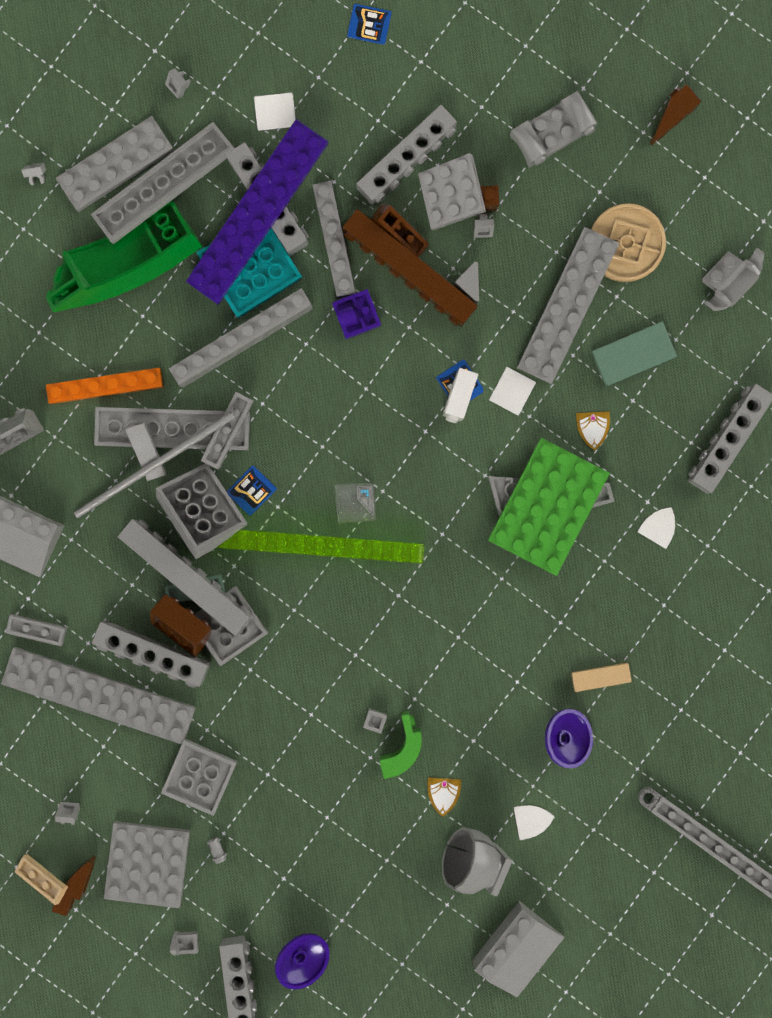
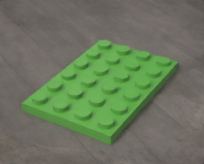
[488,438,610,576]

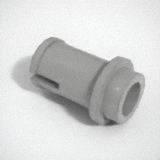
[207,837,227,864]

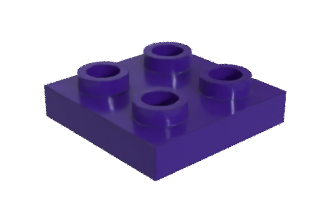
[332,289,381,340]

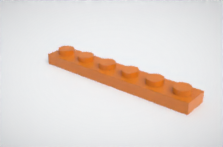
[46,368,164,404]

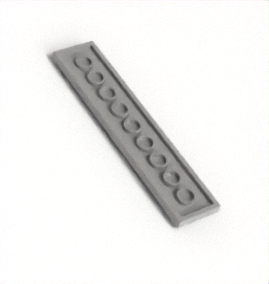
[1,647,196,744]

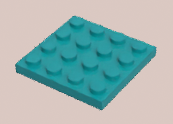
[196,228,303,319]

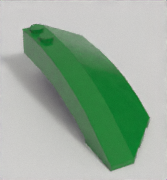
[46,200,203,313]

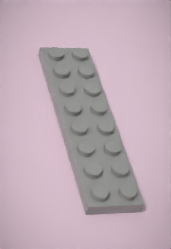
[91,122,234,244]
[517,227,620,384]
[94,407,250,451]

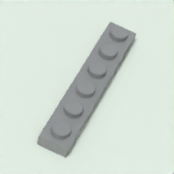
[313,181,356,298]

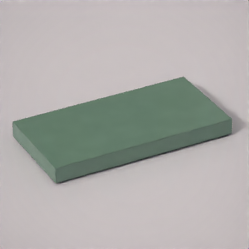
[591,321,677,387]

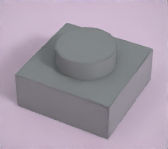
[363,708,387,734]

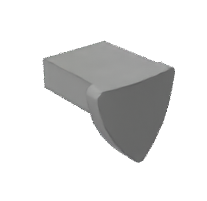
[170,931,199,956]

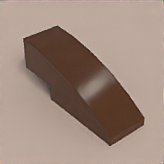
[51,856,97,916]

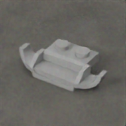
[702,248,765,311]

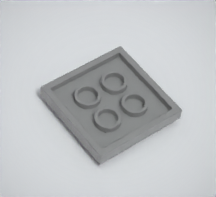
[418,153,486,230]
[195,586,268,666]
[161,739,238,816]

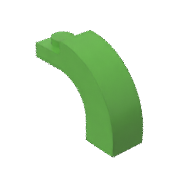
[380,710,422,779]

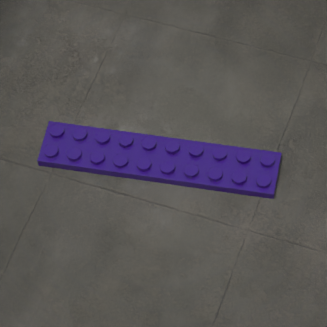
[186,119,329,305]

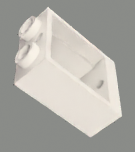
[442,368,478,423]

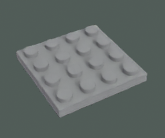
[104,821,191,908]

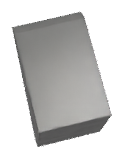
[454,262,479,304]

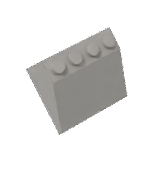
[0,408,44,455]
[156,463,247,559]
[0,496,65,577]
[472,901,564,997]

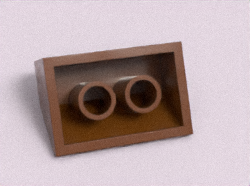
[150,594,211,658]

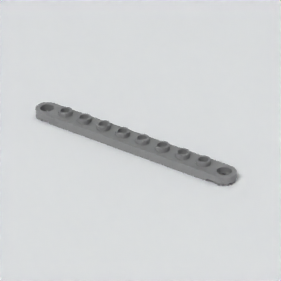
[638,787,772,899]

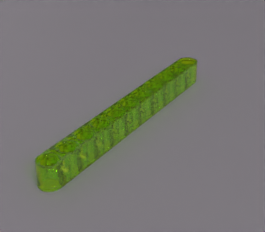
[216,530,425,563]

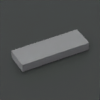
[125,421,166,481]
[5,614,68,646]

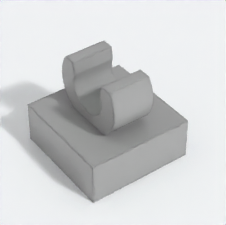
[165,68,191,99]
[21,162,46,185]
[473,213,494,238]
[55,802,80,825]

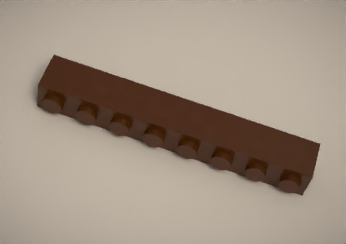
[343,209,478,327]

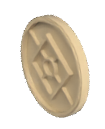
[591,203,666,282]

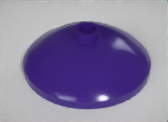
[545,709,593,768]
[275,933,330,990]

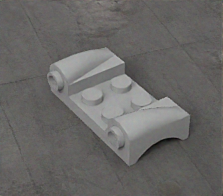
[510,91,597,168]

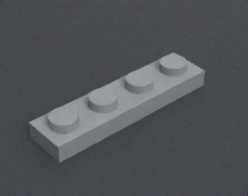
[201,392,254,470]

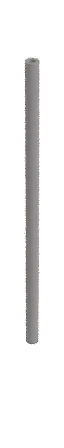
[74,411,236,518]

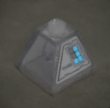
[335,483,376,523]

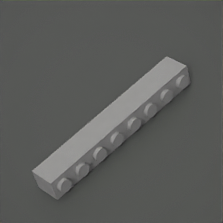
[169,288,313,388]
[118,519,253,636]

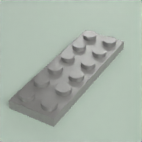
[56,116,174,212]

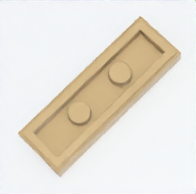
[571,662,632,692]
[15,854,68,905]

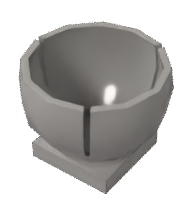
[442,827,513,896]

